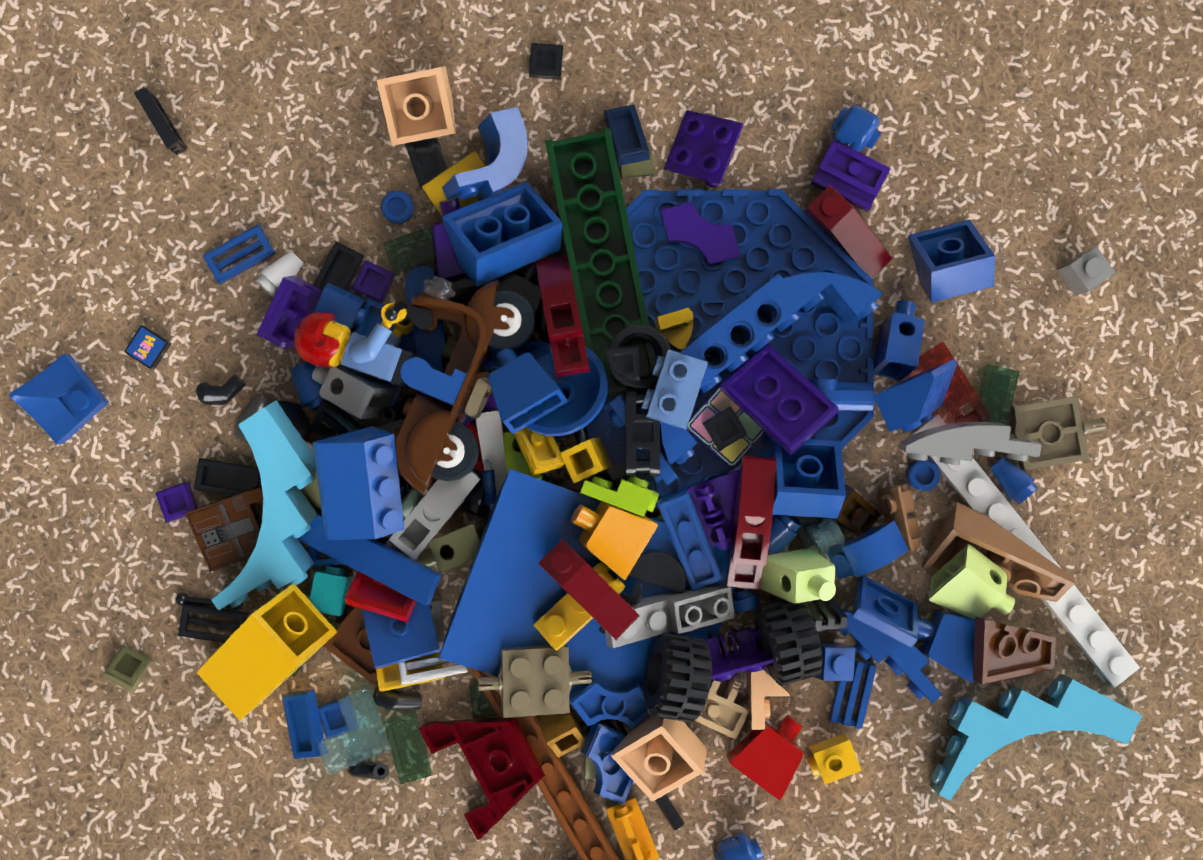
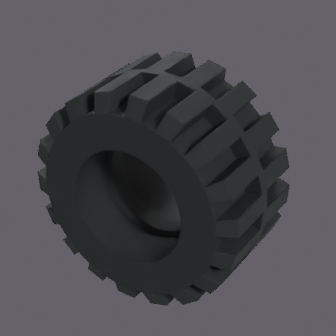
[754,598,823,686]
[643,632,712,723]

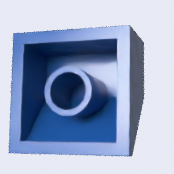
[908,219,995,303]
[874,359,957,433]

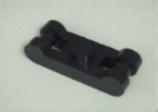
[625,389,660,476]

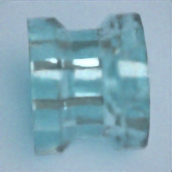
[806,518,846,555]

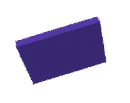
[720,343,839,456]

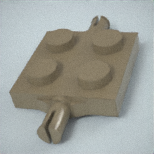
[1009,396,1107,470]
[477,644,592,718]

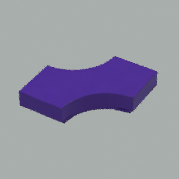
[660,202,740,266]

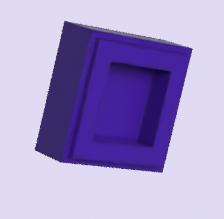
[352,260,396,303]
[155,482,198,523]

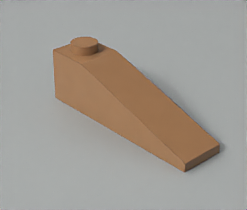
[922,502,1075,602]

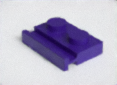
[810,140,891,212]

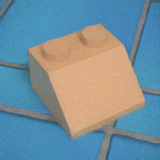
[377,66,456,146]
[611,715,707,802]

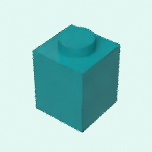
[309,565,353,616]

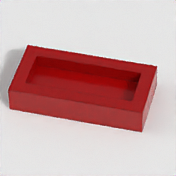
[345,571,417,623]

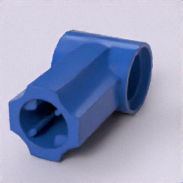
[809,379,875,411]

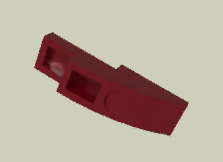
[535,255,590,378]
[726,456,776,589]

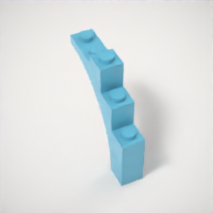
[211,400,318,610]
[931,674,1142,801]

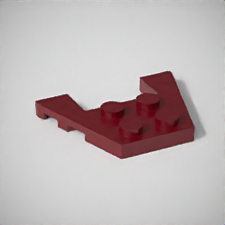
[418,717,545,840]

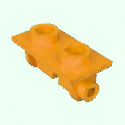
[606,797,660,860]

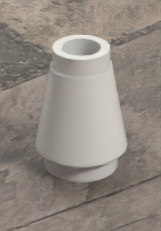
[256,251,304,298]

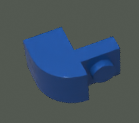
[825,520,909,579]

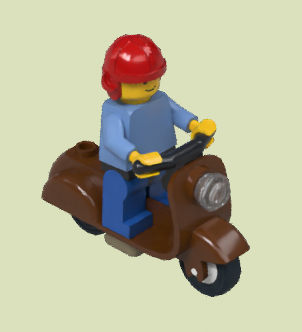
[294,276,535,495]

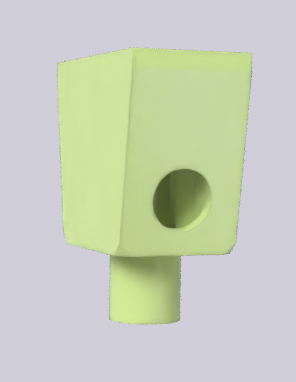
[929,544,1015,619]
[760,548,836,603]

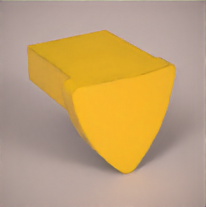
[655,308,693,351]

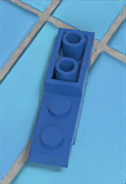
[837,609,942,703]

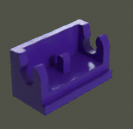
[256,275,323,349]

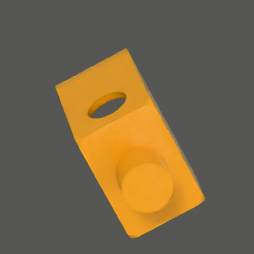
[571,501,658,580]

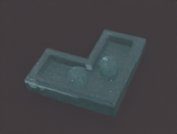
[317,687,391,775]

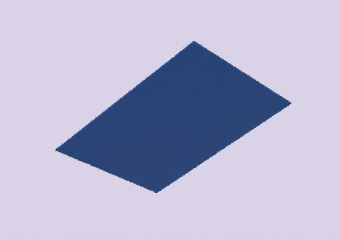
[439,469,736,696]

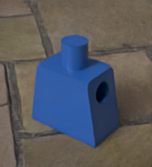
[873,300,925,381]
[488,349,568,434]
[918,610,975,683]

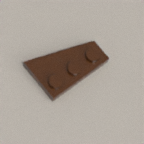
[323,607,377,685]

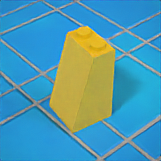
[196,584,337,721]

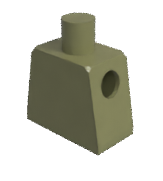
[419,517,489,572]

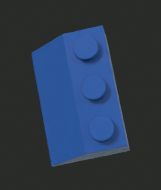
[442,182,563,287]
[313,426,404,540]

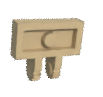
[695,674,750,740]

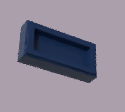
[603,104,650,166]

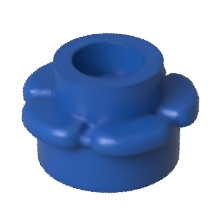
[733,589,761,613]

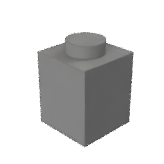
[1057,246,1116,296]

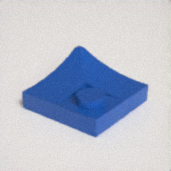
[9,354,109,444]

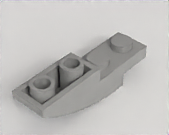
[899,422,1042,465]
[384,470,481,560]
[605,585,735,648]

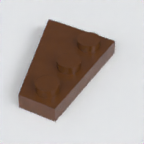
[973,616,1056,684]

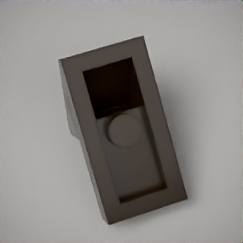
[832,484,881,537]

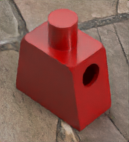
[727,715,804,801]

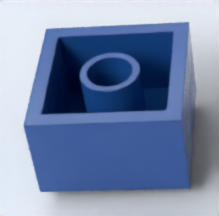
[769,439,846,518]

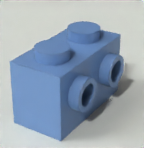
[642,349,708,430]

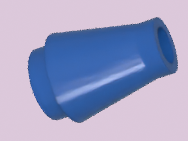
[989,456,1038,505]

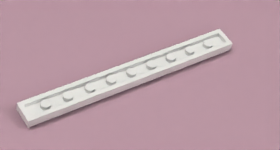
[911,414,1140,688]

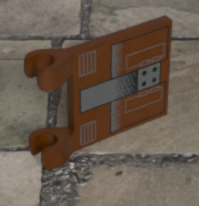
[185,485,263,572]

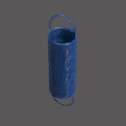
[481,460,497,513]

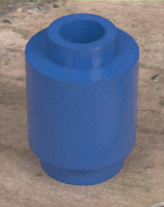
[291,362,326,411]
[768,515,802,555]

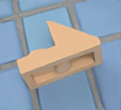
[747,669,790,730]

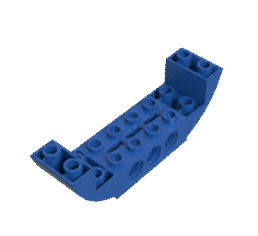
[660,272,883,465]

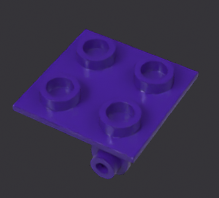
[664,110,744,188]
[687,469,740,550]
[704,627,774,681]

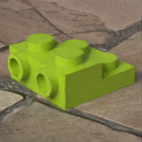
[580,475,659,517]

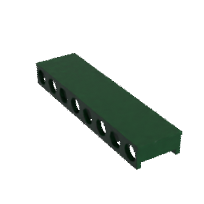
[545,128,656,397]

